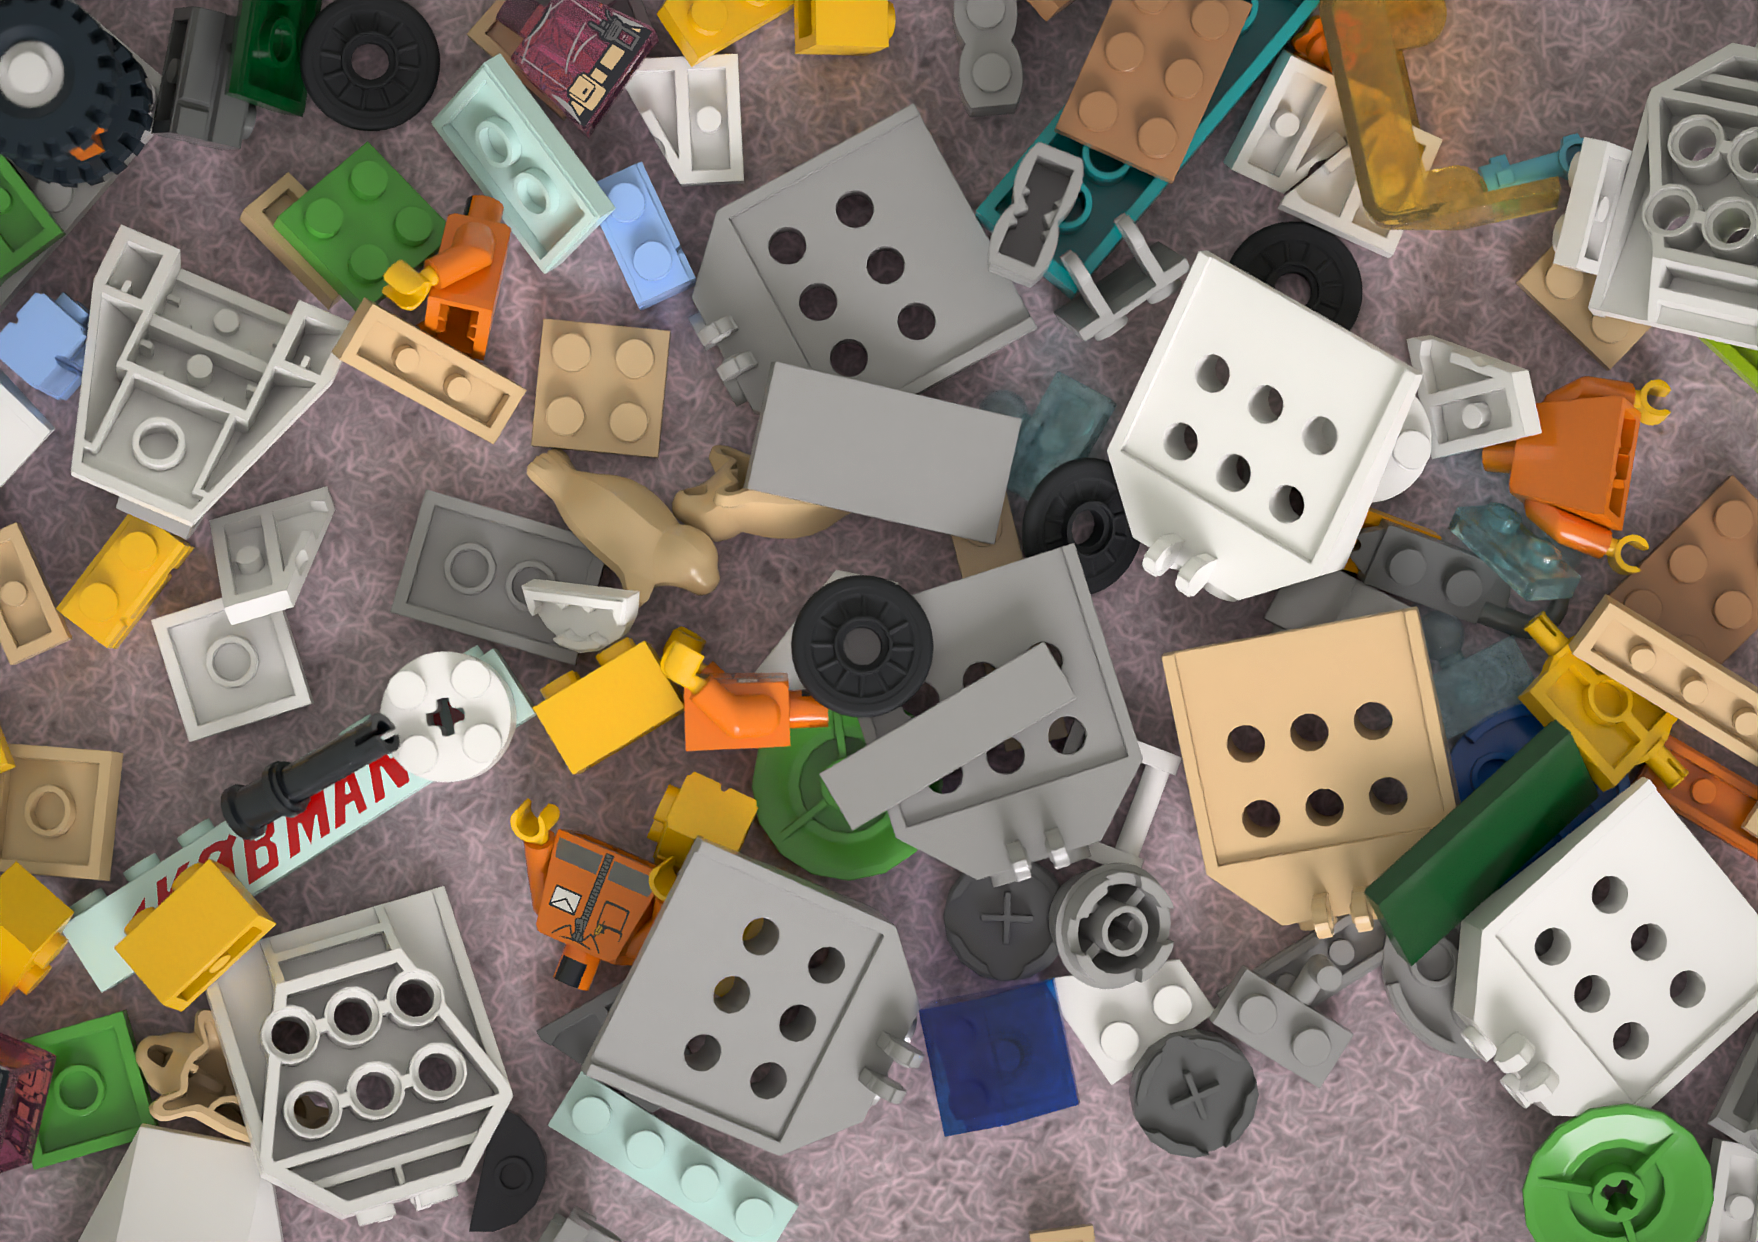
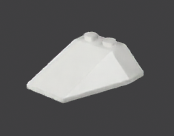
[71,225,350,527]
[78,1123,284,1242]

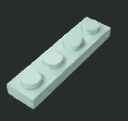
[548,1071,799,1242]

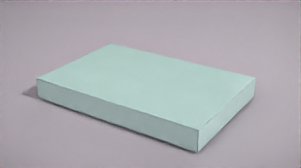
[431,54,616,274]

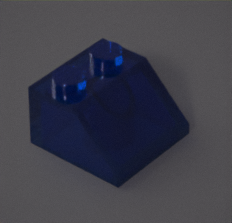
[919,978,1080,1137]

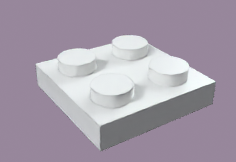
[151,598,314,742]

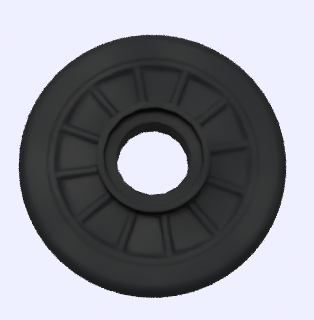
[300,0,440,131]
[1229,221,1363,331]
[1022,457,1141,594]
[791,575,933,718]

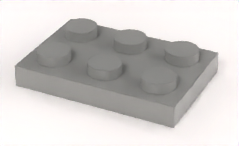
[390,489,605,666]

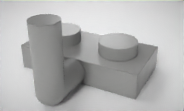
[1209,954,1354,1088]

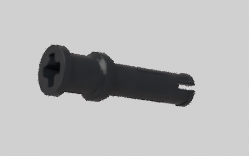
[220,713,400,841]

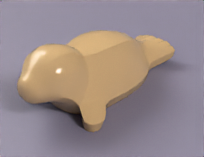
[672,445,850,542]
[527,448,720,607]
[135,1008,329,1143]

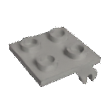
[1053,213,1192,342]

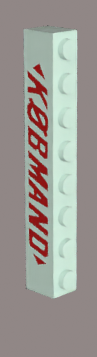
[63,645,537,992]

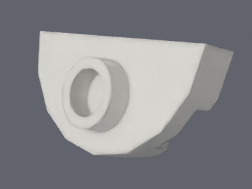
[521,579,640,653]

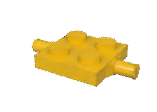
[1517,610,1689,792]

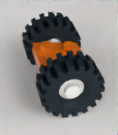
[0,0,154,188]

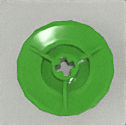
[751,709,943,881]
[1522,1103,1714,1242]

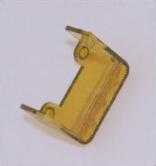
[1319,0,1561,231]

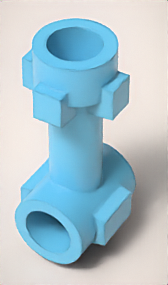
[1478,133,1584,206]

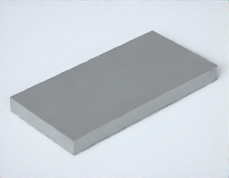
[743,361,1022,544]

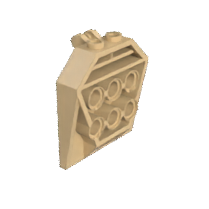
[1161,606,1461,939]

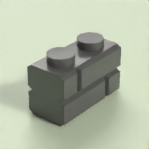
[151,6,257,150]

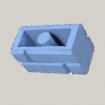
[597,162,696,311]
[0,292,90,401]

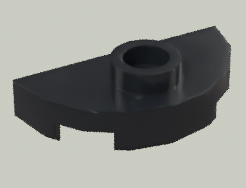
[469,1109,547,1232]

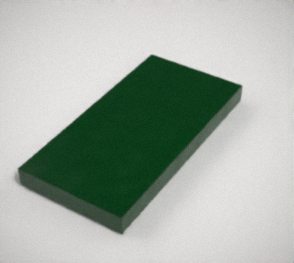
[1364,719,1599,967]

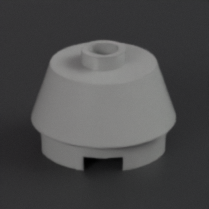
[1049,863,1174,989]

